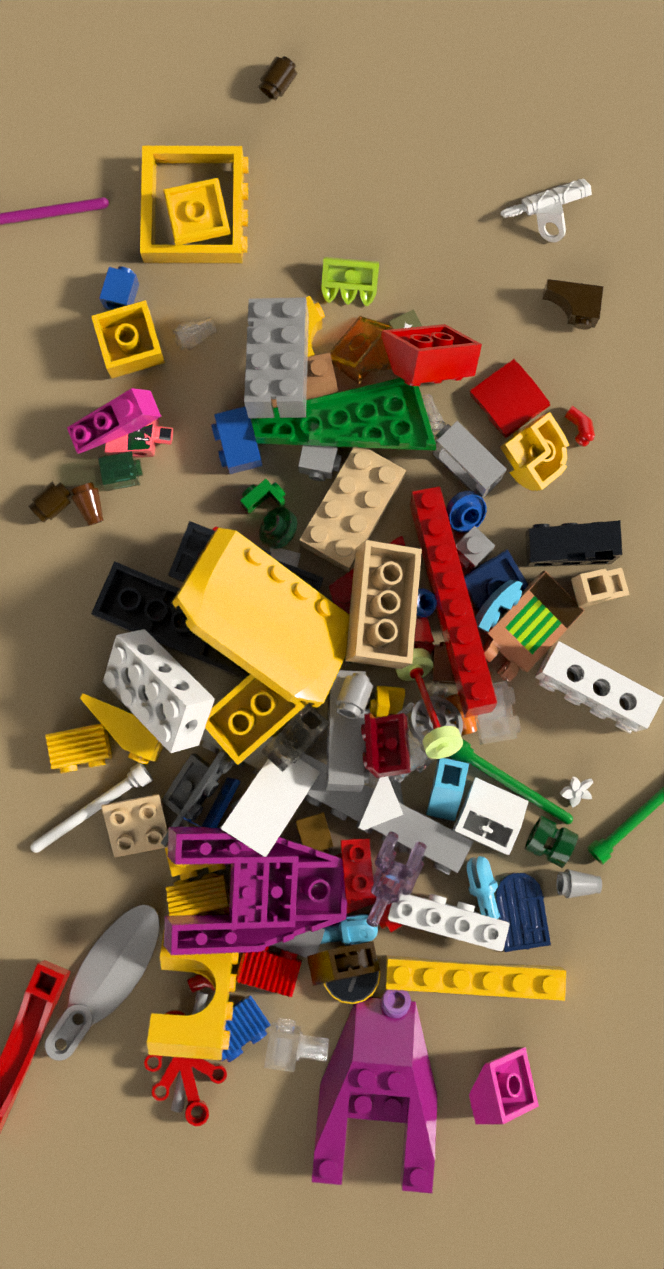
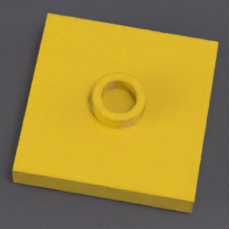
[163,178,231,246]

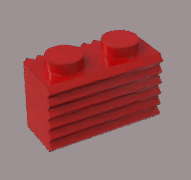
[236,946,302,997]

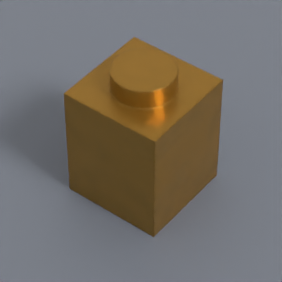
[296,813,334,854]

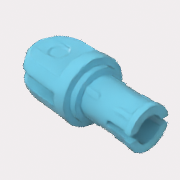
[467,856,500,919]
[321,914,378,946]

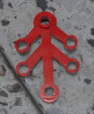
[144,1010,227,1126]

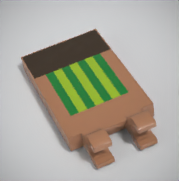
[482,571,585,682]

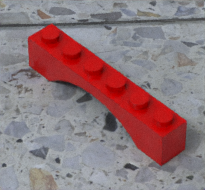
[0,960,71,1134]

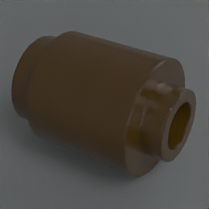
[258,56,297,100]
[29,481,72,523]

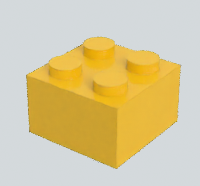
[91,300,165,379]

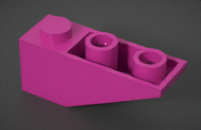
[67,388,161,454]

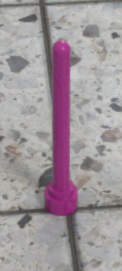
[0,197,109,225]

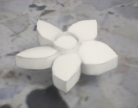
[560,777,593,808]

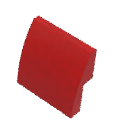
[470,359,550,438]

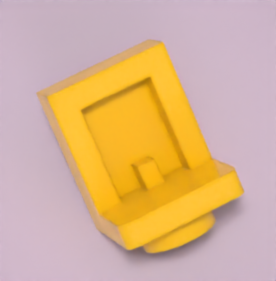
[369,686,405,718]

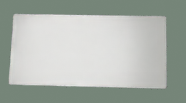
[221,745,320,857]

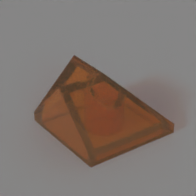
[329,316,394,384]

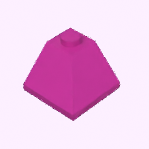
[469,1047,539,1124]

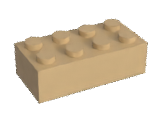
[299,447,406,573]
[345,540,422,669]

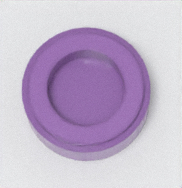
[381,989,411,1018]

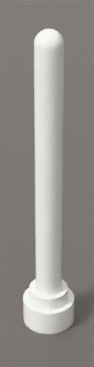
[30,762,153,853]

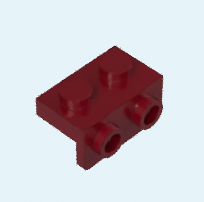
[361,713,411,778]

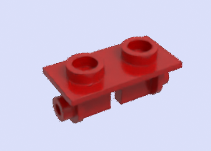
[340,839,375,901]

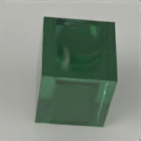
[98,451,143,491]

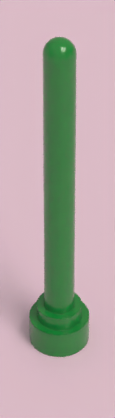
[449,739,573,825]
[587,786,664,865]

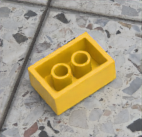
[205,674,308,765]

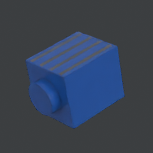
[99,266,139,310]

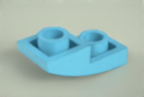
[475,580,522,632]

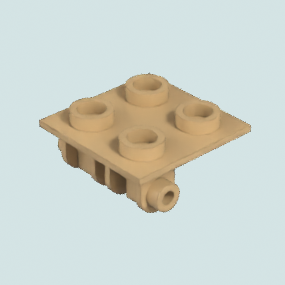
[101,794,168,858]

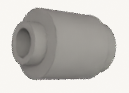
[336,673,373,719]

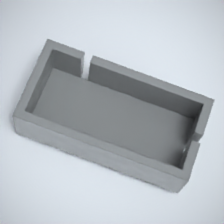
[244,298,309,418]

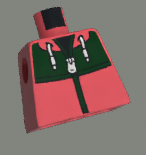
[105,418,173,459]

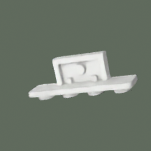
[388,891,509,951]

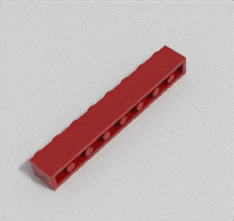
[409,486,497,718]

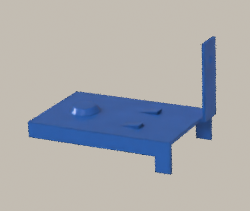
[181,777,241,828]

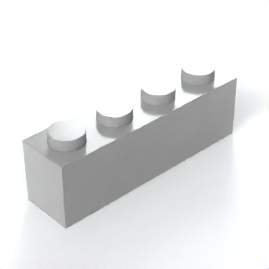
[326,670,370,792]

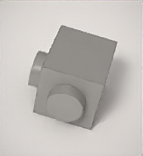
[298,445,342,481]
[456,526,495,571]

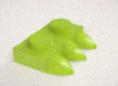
[321,257,379,306]

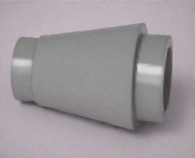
[556,869,602,899]

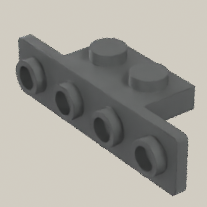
[161,749,234,847]

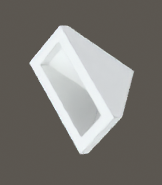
[358,776,403,830]

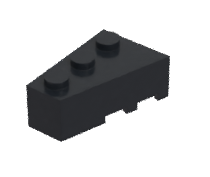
[525,520,622,567]

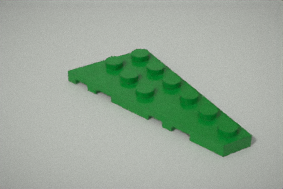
[251,378,437,451]

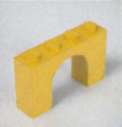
[147,931,239,1060]

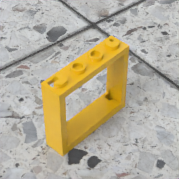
[140,146,249,263]

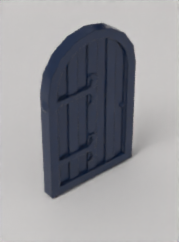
[496,873,551,952]

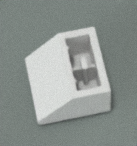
[452,777,528,855]

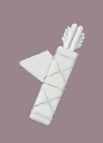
[501,179,592,242]

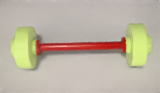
[395,648,463,759]

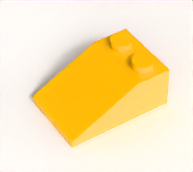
[80,693,164,765]

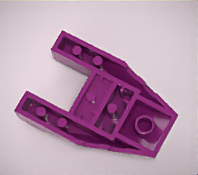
[164,827,347,955]
[312,997,438,1194]

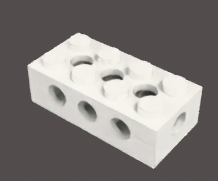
[103,629,215,753]
[535,641,664,733]

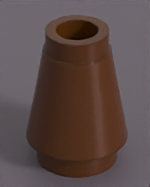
[71,482,104,526]

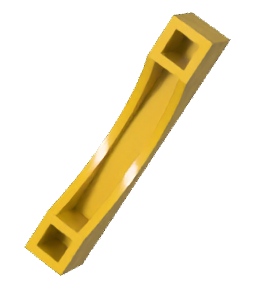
[385,955,566,1001]

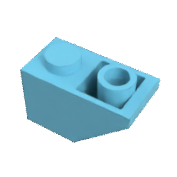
[426,758,469,821]

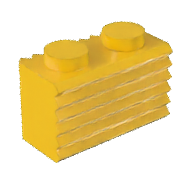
[45,724,112,774]
[166,873,230,916]

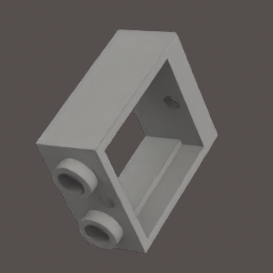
[433,421,507,498]

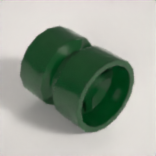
[525,816,579,868]

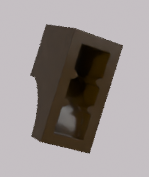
[542,279,603,330]
[307,941,380,986]

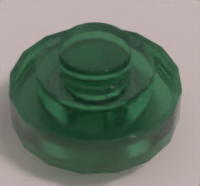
[259,507,298,549]

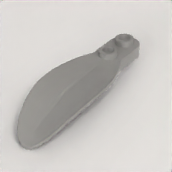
[45,905,160,1061]

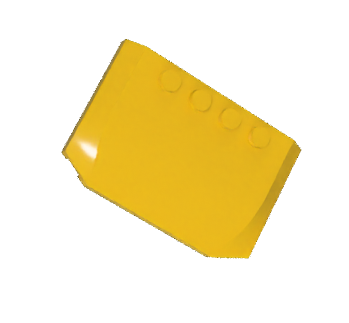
[172,528,350,708]

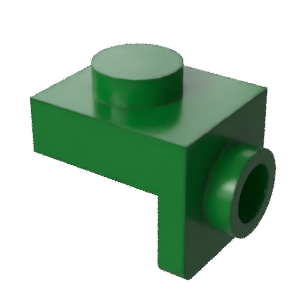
[240,479,286,514]

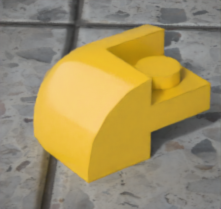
[500,412,569,491]

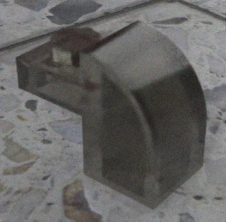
[261,704,330,772]

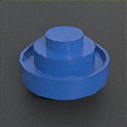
[446,491,487,533]

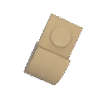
[571,568,630,608]

